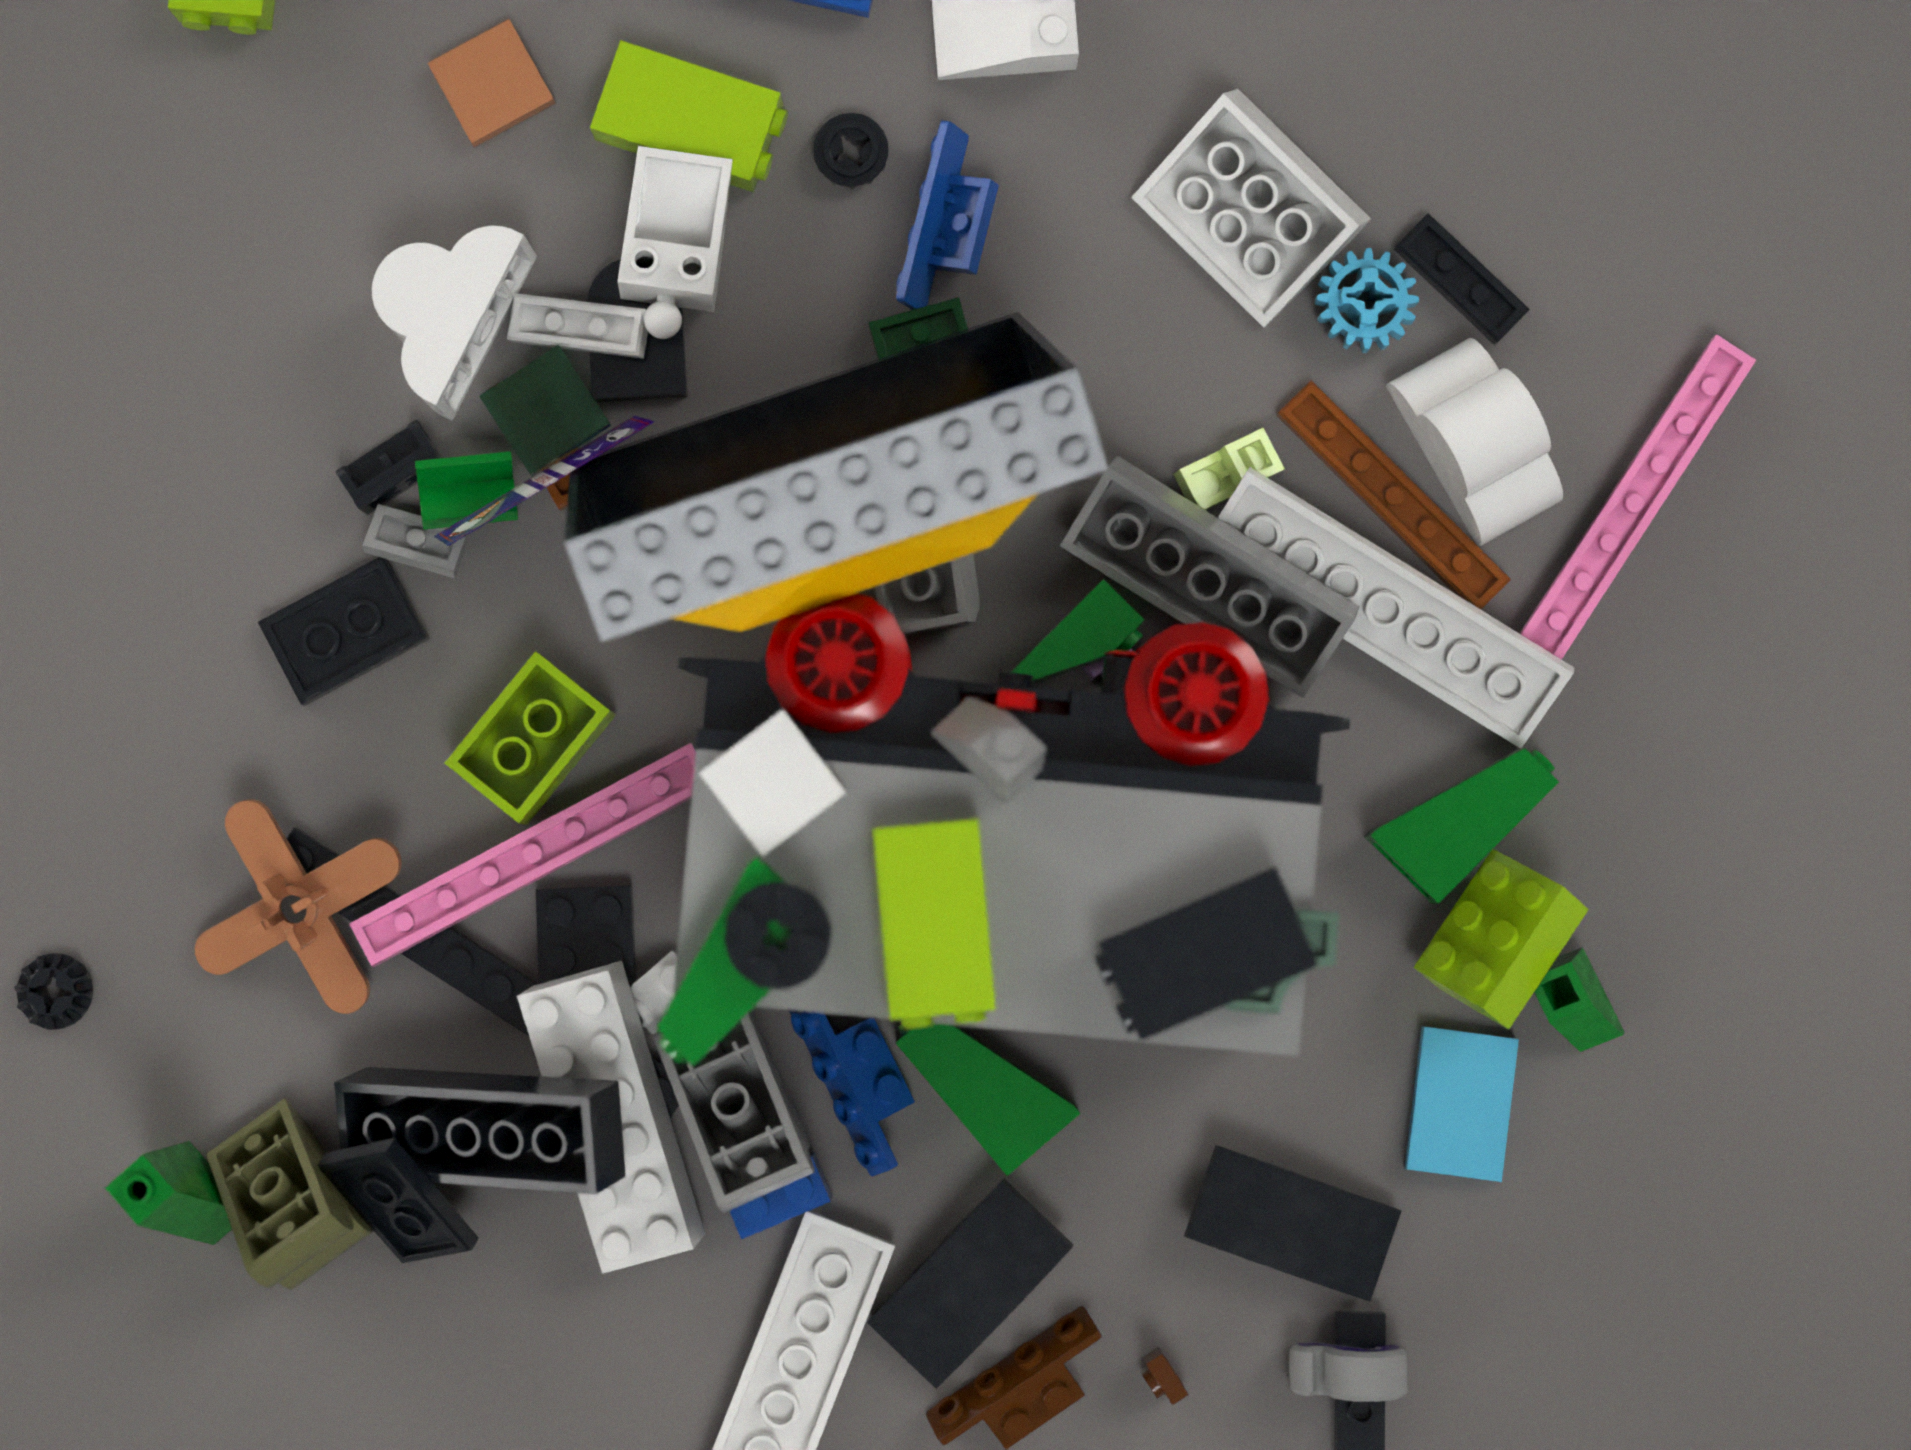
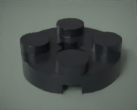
[724,882,832,990]

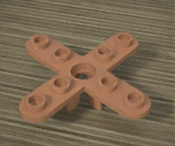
[195,799,402,1014]

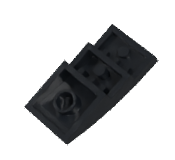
[1184,1145,1402,1302]
[867,1178,1074,1389]

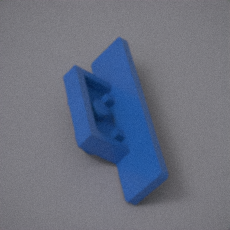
[896,120,999,310]
[789,1010,915,1177]

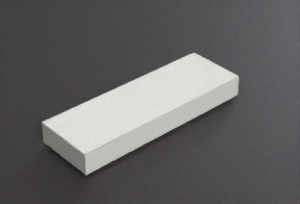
[507,293,648,359]

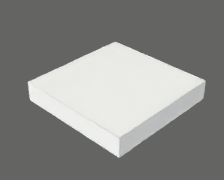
[699,709,847,857]

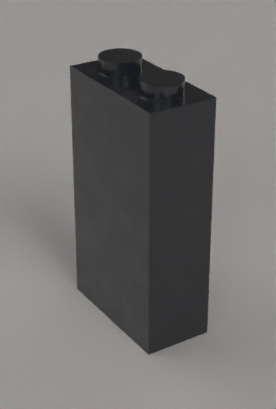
[1095,867,1319,1041]

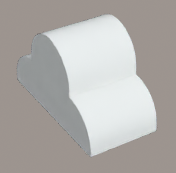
[372,226,537,421]
[1385,338,1563,547]

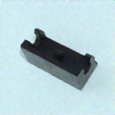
[335,420,442,515]

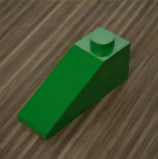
[1010,579,1144,684]

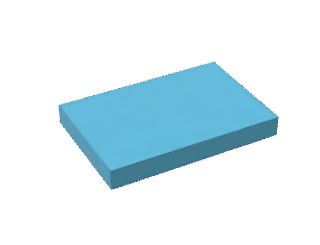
[1404,1026,1519,1182]

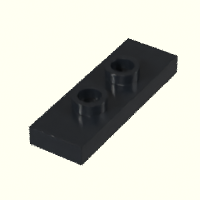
[1335,1311,1386,1450]

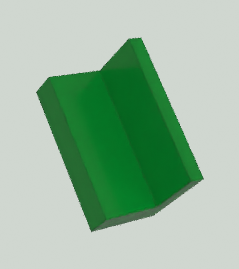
[415,451,518,530]

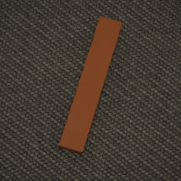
[1276,380,1511,610]

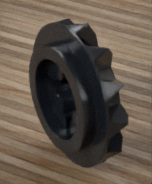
[814,113,889,189]
[14,953,93,1030]

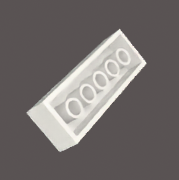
[517,961,705,1274]

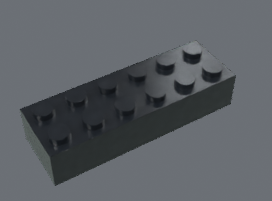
[334,1067,626,1194]

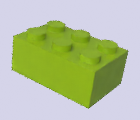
[444,651,616,825]
[1413,849,1589,1030]

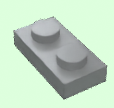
[362,504,470,578]

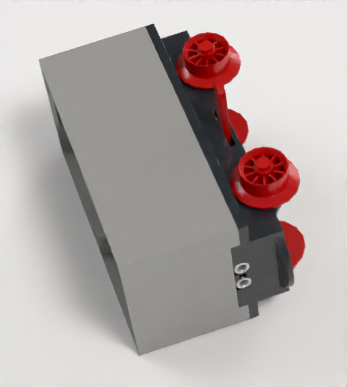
[673,593,1351,1056]

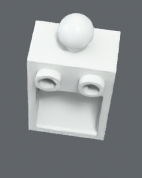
[618,146,733,339]

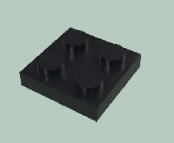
[536,885,636,984]

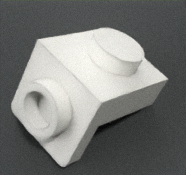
[630,951,677,1034]

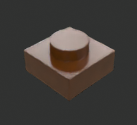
[1142,1347,1189,1406]

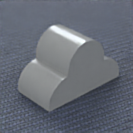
[653,1011,815,1213]

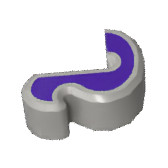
[1289,1342,1408,1402]

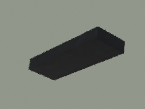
[1394,213,1530,346]

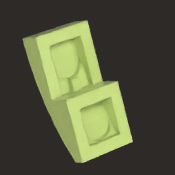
[1173,428,1285,510]

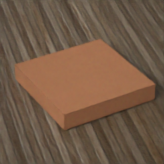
[427,19,555,147]

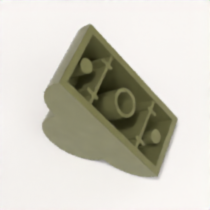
[206,1098,373,1290]

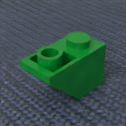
[1534,947,1625,1052]

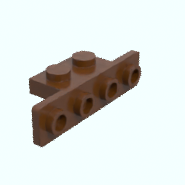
[926,1306,1102,1450]

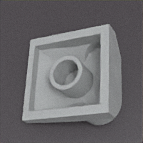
[875,553,980,635]

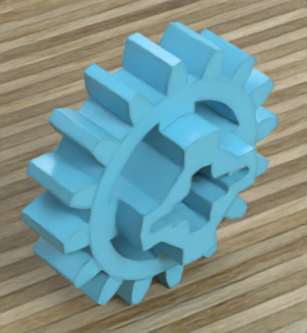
[1314,248,1419,353]

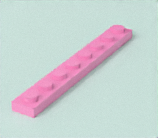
[1519,335,1756,660]
[349,743,696,967]

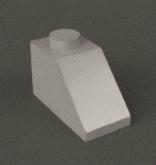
[932,697,1046,804]

